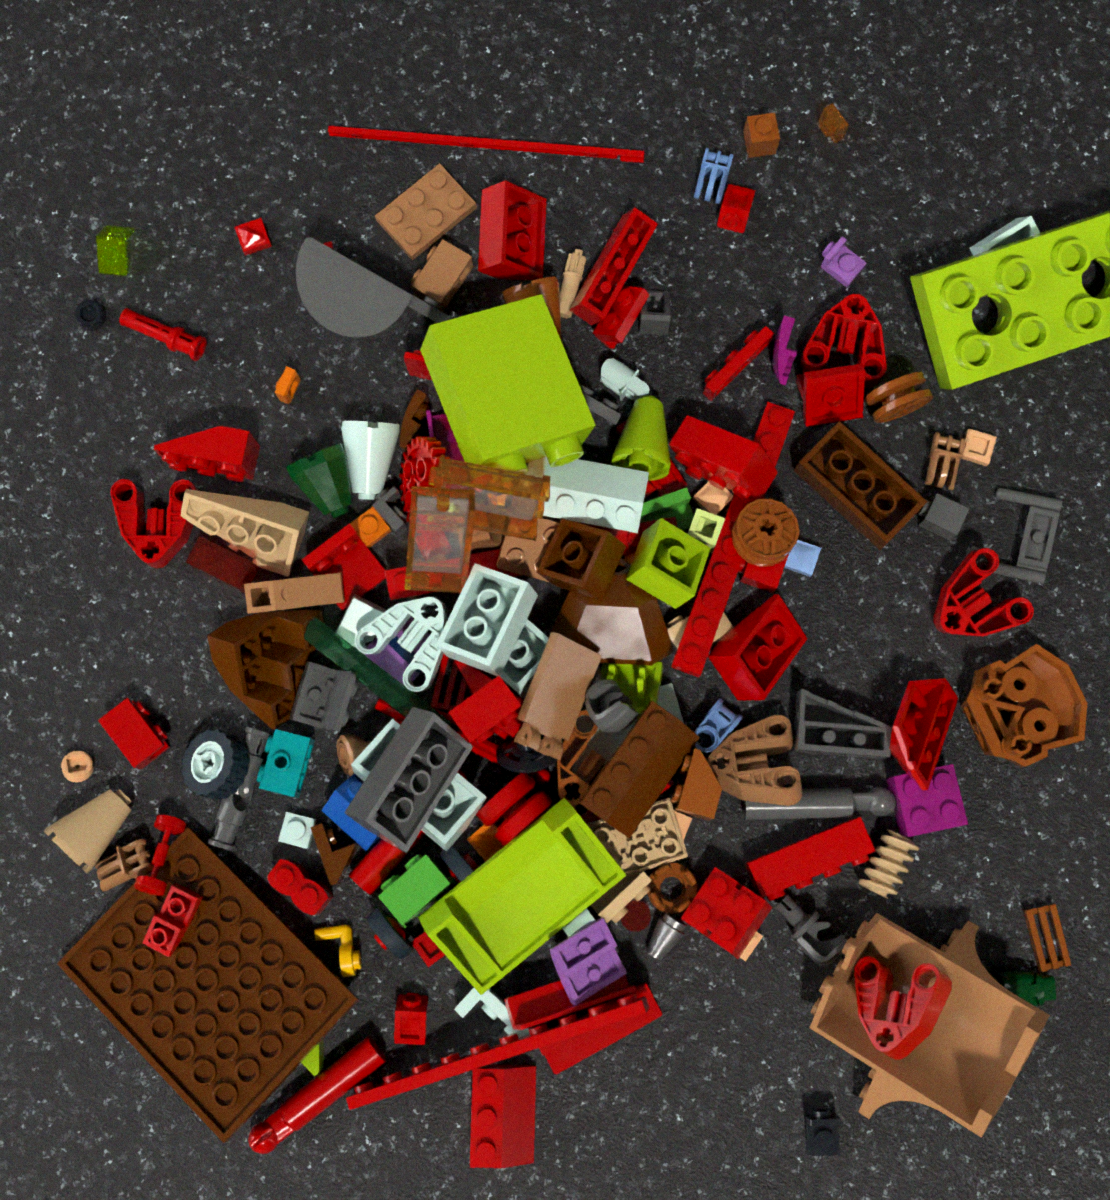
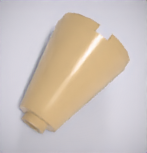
[44,789,132,874]

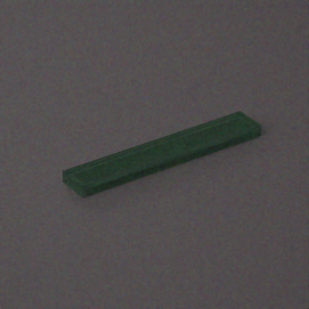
[304,618,460,733]

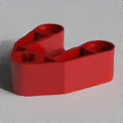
[799,294,887,388]
[110,479,200,569]
[933,548,1034,637]
[854,956,952,1060]

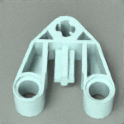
[354,597,447,692]

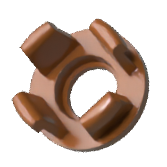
[647,863,697,914]

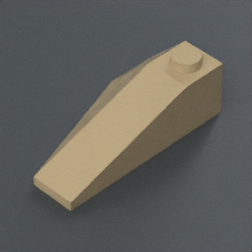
[180,489,309,577]

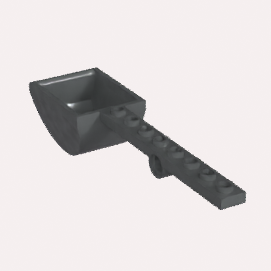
[296,237,622,425]

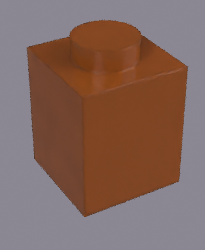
[743,112,780,158]

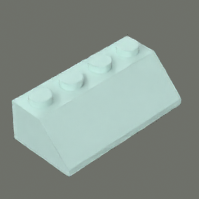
[519,457,649,533]
[351,719,486,851]

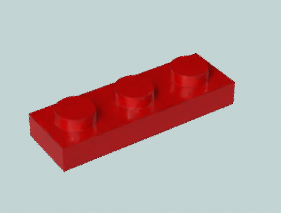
[703,326,774,401]

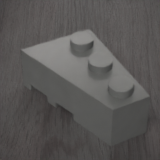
[793,688,892,759]

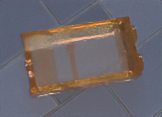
[423,455,551,541]
[405,486,475,593]

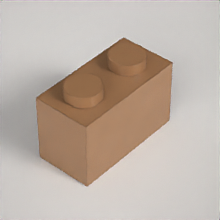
[411,239,473,313]

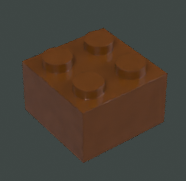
[536,518,626,601]

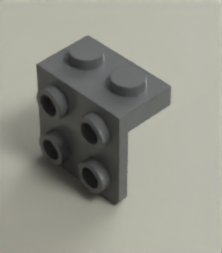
[289,662,358,731]

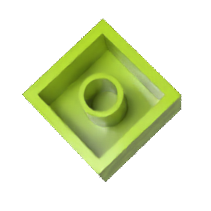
[626,518,711,609]

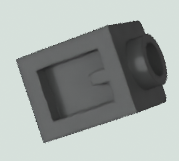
[372,486,407,537]

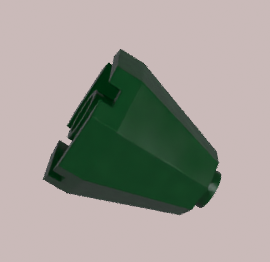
[286,443,353,518]

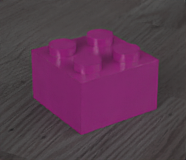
[886,764,968,837]

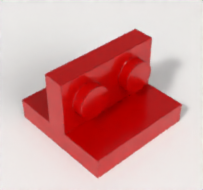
[797,364,865,426]

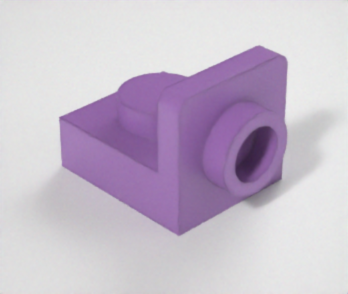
[821,236,867,288]

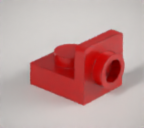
[717,184,756,233]
[394,993,429,1045]

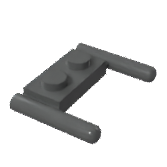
[979,488,1063,584]

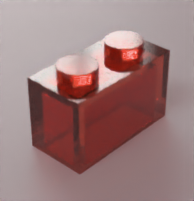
[185,536,259,594]

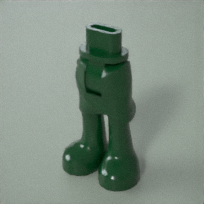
[991,970,1056,1006]

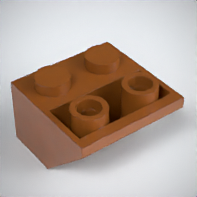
[671,748,722,821]

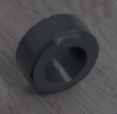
[75,300,106,331]

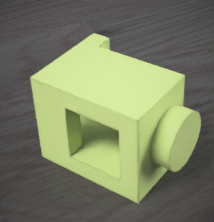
[688,508,725,553]

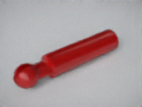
[348,769,467,895]
[248,1036,386,1154]

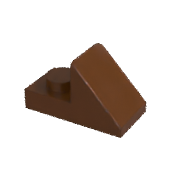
[310,823,359,886]

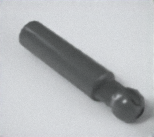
[742,786,896,820]

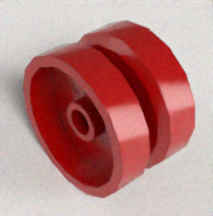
[476,773,554,846]

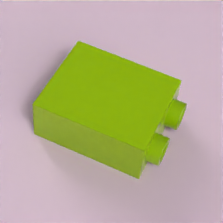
[420,294,596,485]

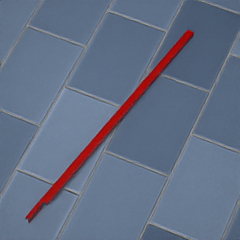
[328,126,644,163]

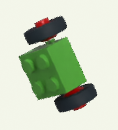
[366,845,479,960]

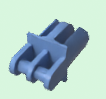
[693,148,734,204]

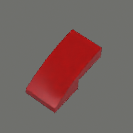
[143,883,203,957]

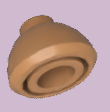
[336,734,371,776]

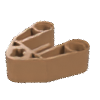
[707,715,802,806]

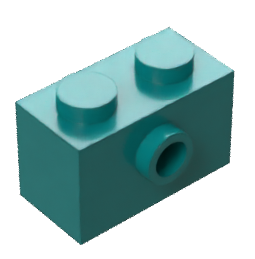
[257,729,315,798]

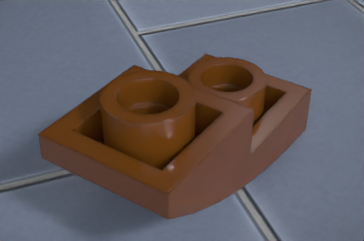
[400,389,430,453]

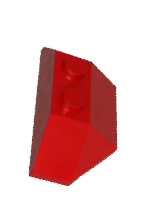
[889,678,958,791]

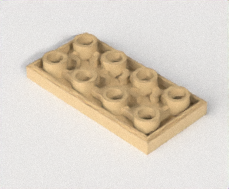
[587,797,688,877]

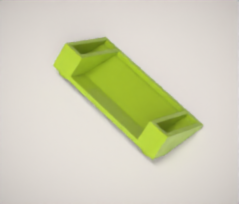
[418,797,626,995]

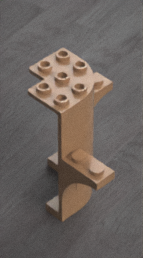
[810,913,1050,1138]

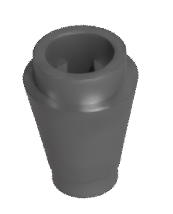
[646,912,687,960]

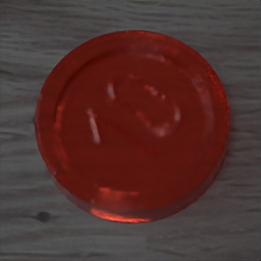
[621,900,651,932]

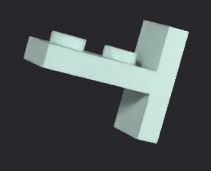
[454,988,531,1038]

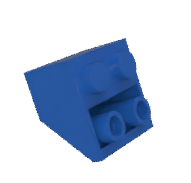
[321,774,380,851]

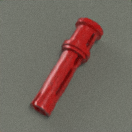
[119,308,207,361]

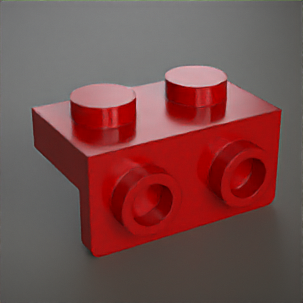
[593,286,650,349]

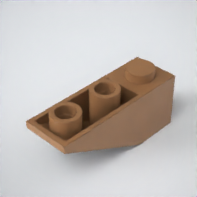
[244,573,345,614]

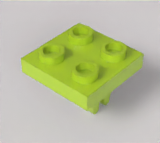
[601,662,663,717]

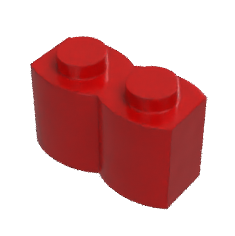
[267,859,333,915]

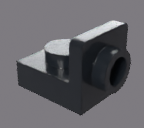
[805,1109,841,1156]

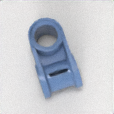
[692,698,743,755]

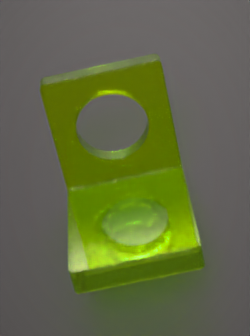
[96,226,134,276]

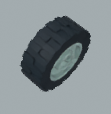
[181,729,250,800]

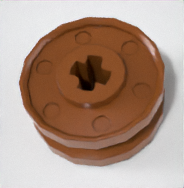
[865,372,933,424]
[731,499,799,567]

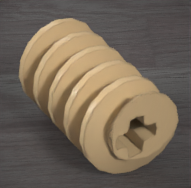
[859,829,920,899]

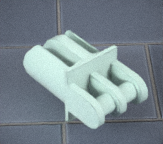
[600,358,649,402]

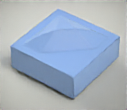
[784,540,821,577]

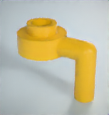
[314,925,362,977]

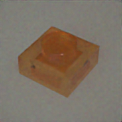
[819,103,849,143]

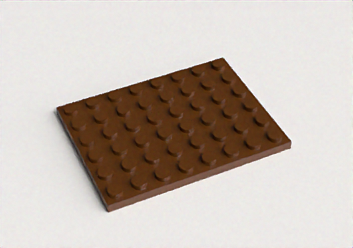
[57,827,360,1143]

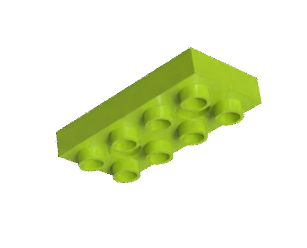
[910,210,1110,390]

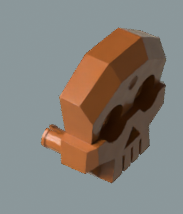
[961,644,1088,767]

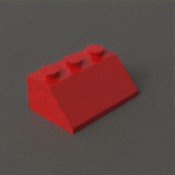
[478,180,547,280]
[470,1064,536,1168]

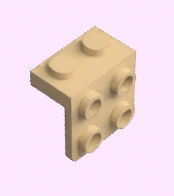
[590,871,652,923]

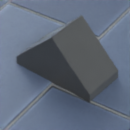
[639,290,671,335]

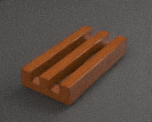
[1023,904,1071,972]

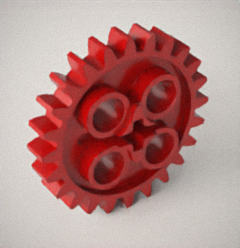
[399,436,454,533]

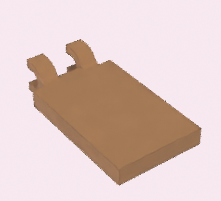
[514,632,602,760]

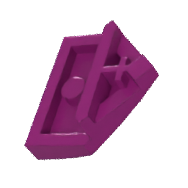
[772,315,797,385]

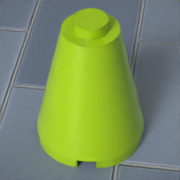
[612,395,671,481]

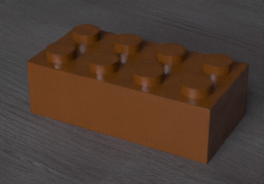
[794,421,927,550]

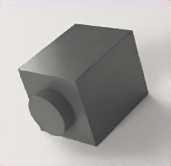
[918,493,969,541]

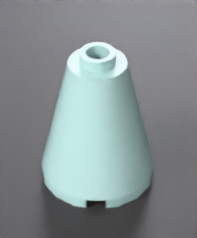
[341,421,400,500]

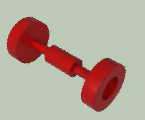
[134,815,186,896]

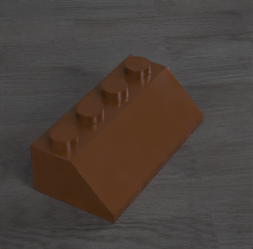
[579,701,700,838]

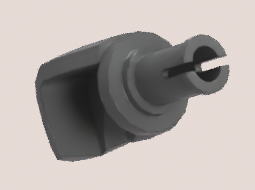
[585,665,639,733]
[774,894,848,966]

